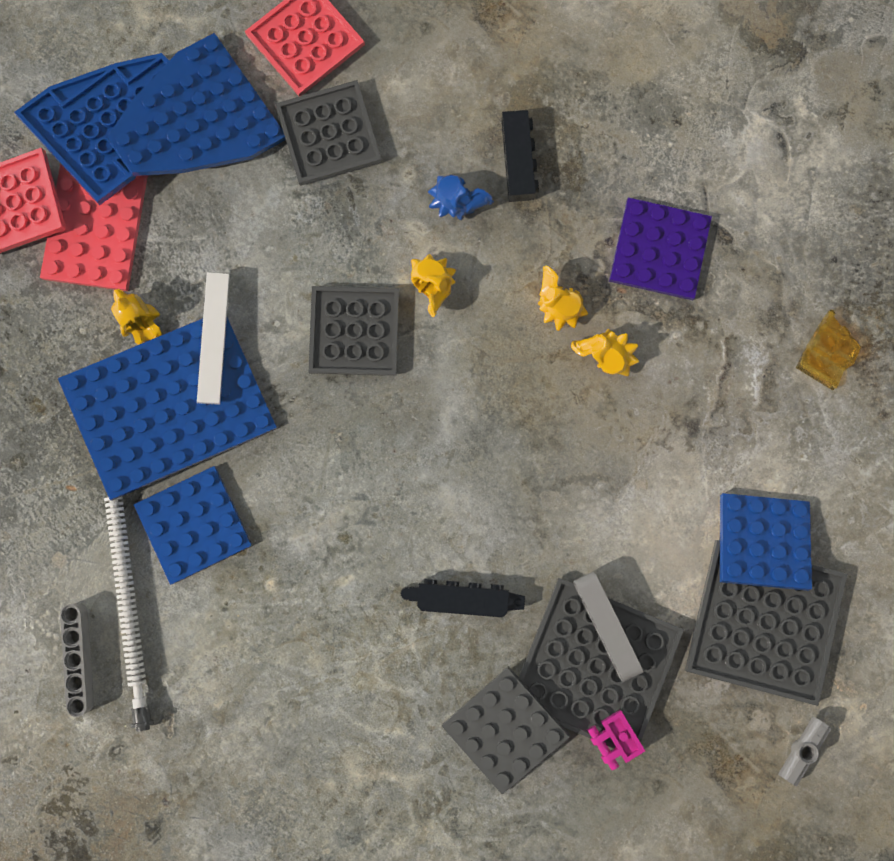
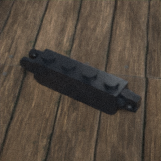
[400,579,525,618]

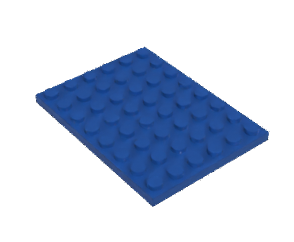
[58,317,277,501]

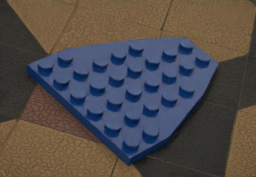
[107,33,286,176]
[14,53,169,205]

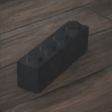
[501,110,539,202]

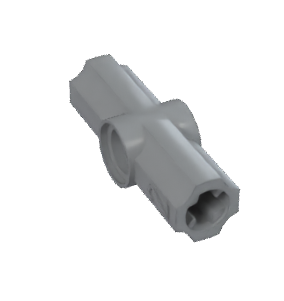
[778,717,832,787]

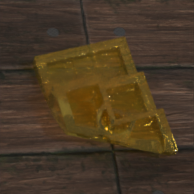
[796,310,861,390]

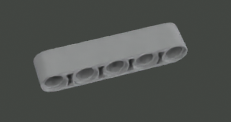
[573,571,643,682]
[60,603,94,717]

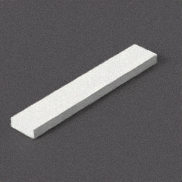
[197,272,230,405]

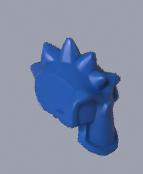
[428,175,494,220]

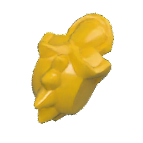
[411,254,456,317]
[538,266,588,331]
[111,289,162,345]
[571,329,639,376]

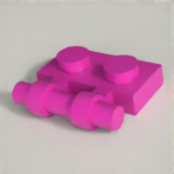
[587,710,645,770]

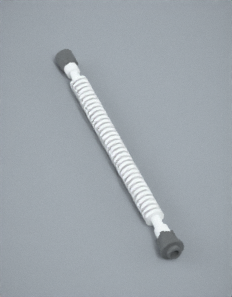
[104,496,154,732]

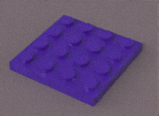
[609,197,712,301]

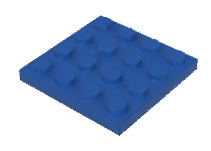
[133,466,253,585]
[720,493,812,591]

